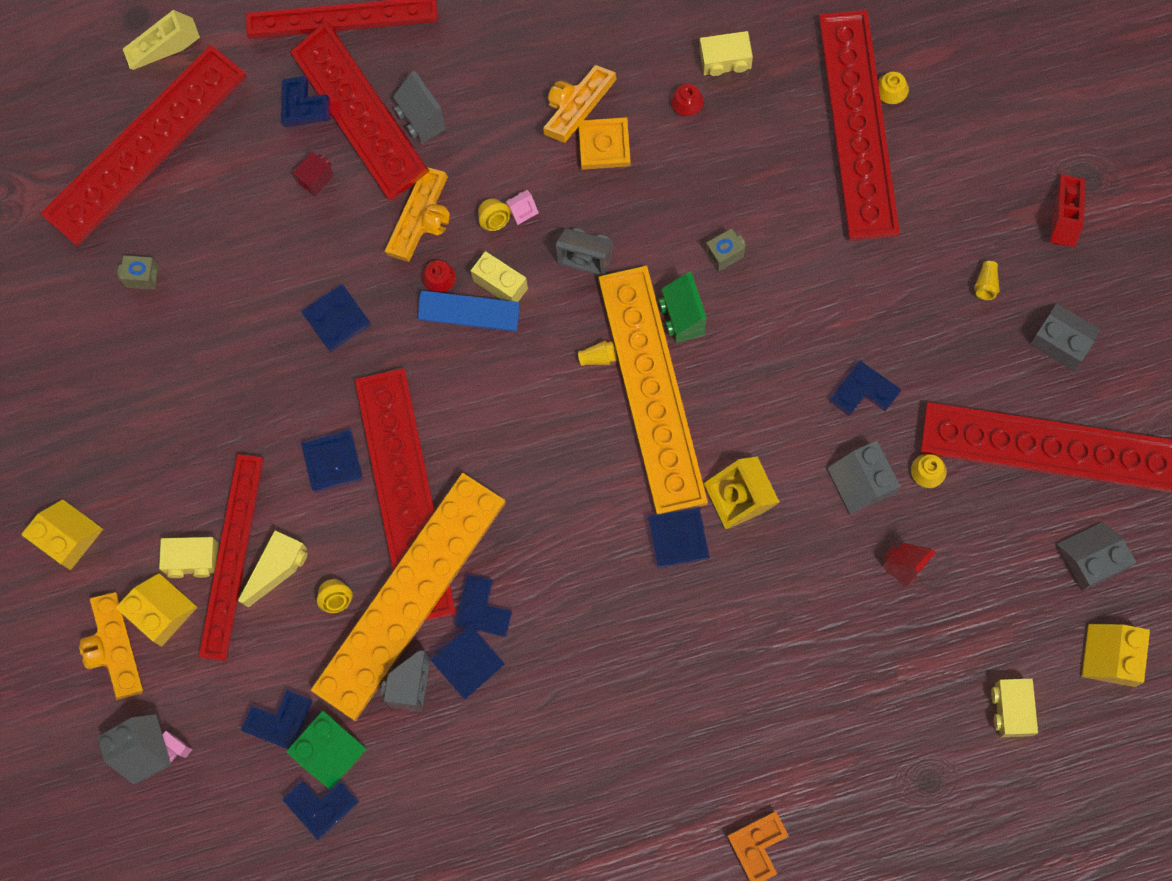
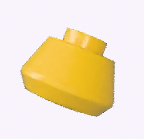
[878,72,909,104]
[478,199,511,231]
[911,454,947,488]
[317,579,353,613]

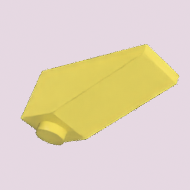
[123,10,200,70]
[238,531,307,608]

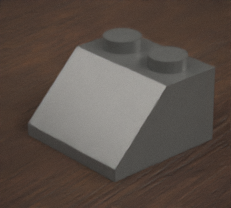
[393,71,446,144]
[556,228,614,276]
[1030,303,1101,371]
[827,441,901,515]
[1056,522,1137,591]
[381,651,431,712]
[98,714,171,785]

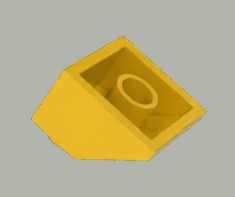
[704,456,780,529]
[21,499,103,570]
[116,573,198,647]
[1081,624,1150,687]

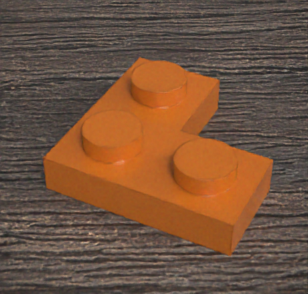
[727,811,789,881]

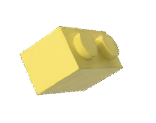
[699,31,753,76]
[471,251,528,302]
[159,537,219,578]
[991,679,1038,737]

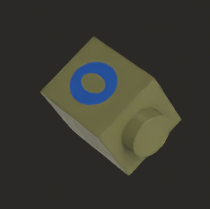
[705,228,746,272]
[117,256,159,290]

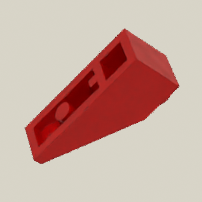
[1050,174,1085,247]
[882,543,936,587]

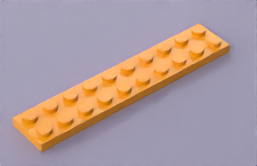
[598,266,708,516]
[311,473,506,721]

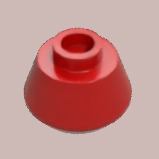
[671,84,704,116]
[422,260,456,293]

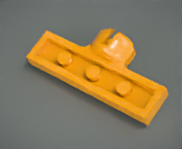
[543,65,617,143]
[385,167,450,262]
[79,592,143,700]

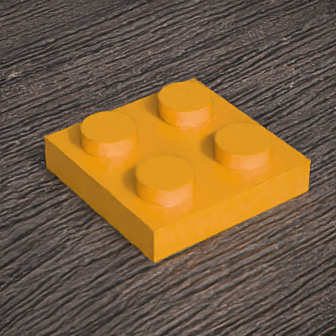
[579,117,631,170]

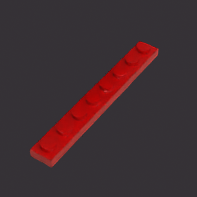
[246,0,438,39]
[199,454,264,662]

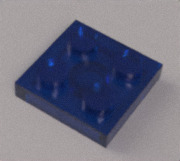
[301,284,371,352]
[301,430,364,493]
[648,507,710,569]
[430,624,505,700]

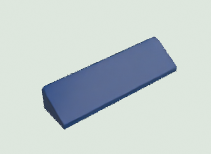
[418,291,521,332]

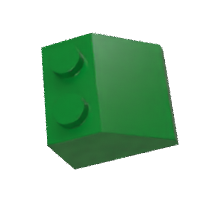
[658,272,707,343]
[286,711,367,790]

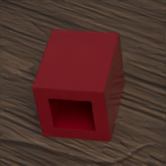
[292,152,334,197]

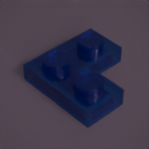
[281,76,330,127]
[829,360,902,416]
[455,574,513,638]
[241,690,313,749]
[282,781,360,841]

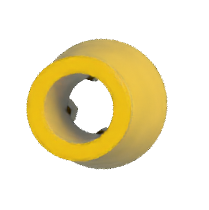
[974,261,1000,300]
[578,340,617,366]

